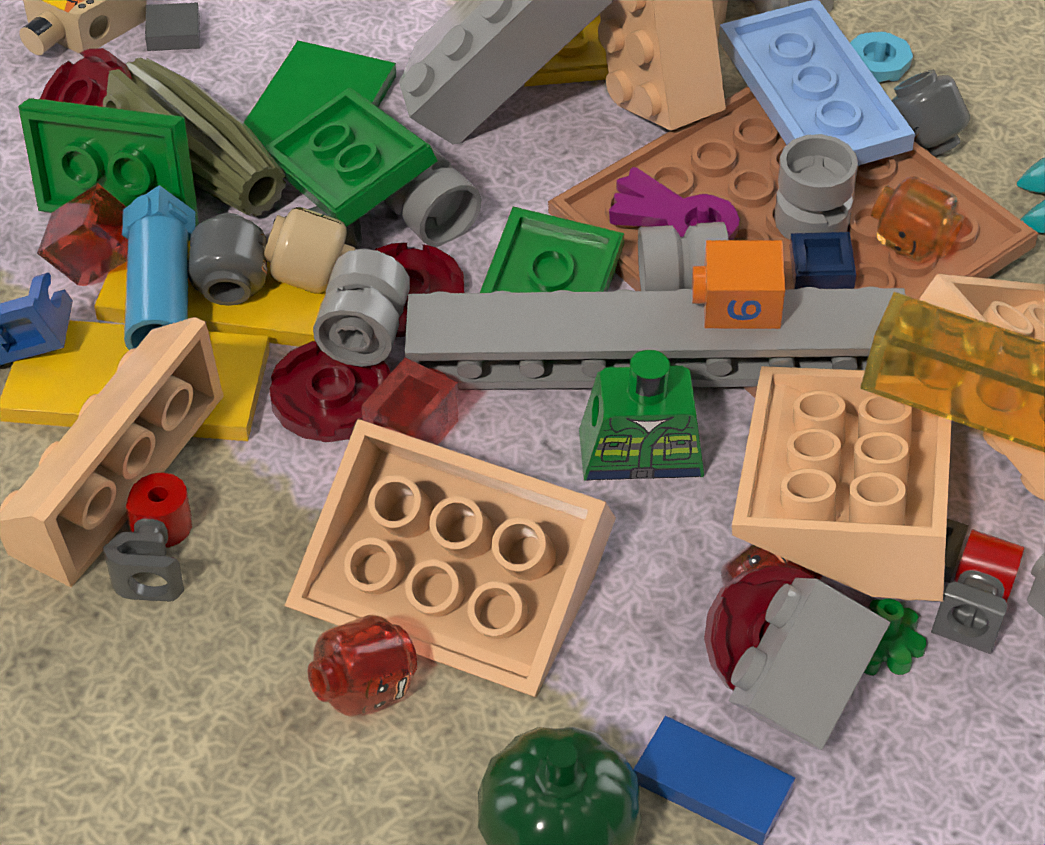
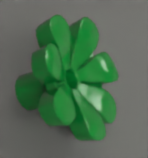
[864,598,926,676]

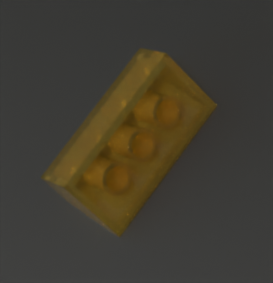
[860,292,1045,452]

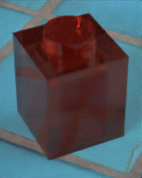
[37,183,128,286]
[362,358,458,446]

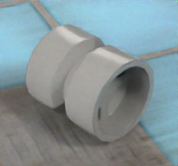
[774,134,858,240]
[383,141,482,247]
[638,222,728,291]
[313,249,410,367]

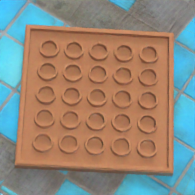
[548,87,1038,398]

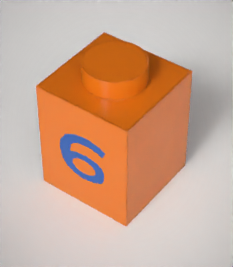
[692,240,785,329]

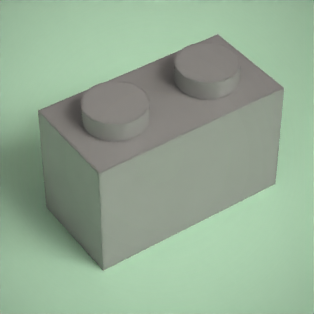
[728,578,890,750]

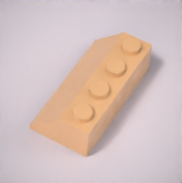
[0,317,224,587]

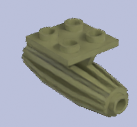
[103,57,286,216]

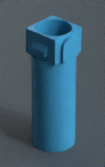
[122,185,195,350]

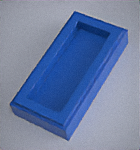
[633,716,795,845]

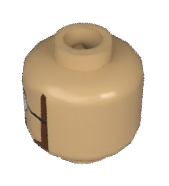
[263,207,355,294]

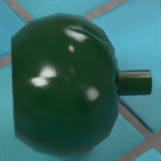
[478,727,642,845]

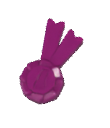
[609,167,740,240]

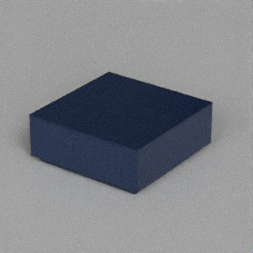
[789,232,856,289]

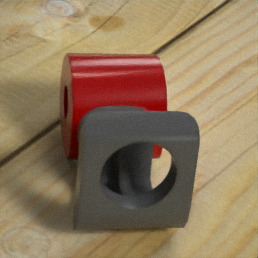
[103,472,192,602]
[931,529,1025,654]

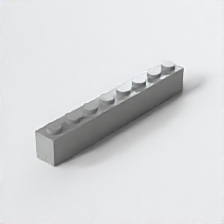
[405,286,912,390]

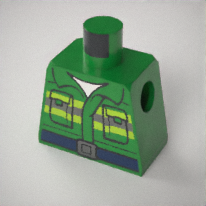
[579,350,704,481]

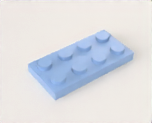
[719,0,915,166]

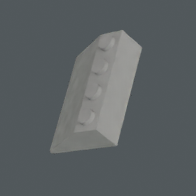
[399,0,613,145]

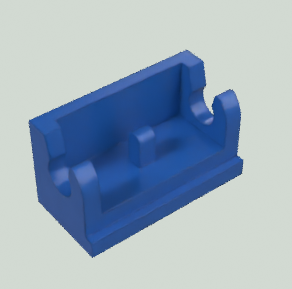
[0,272,73,365]

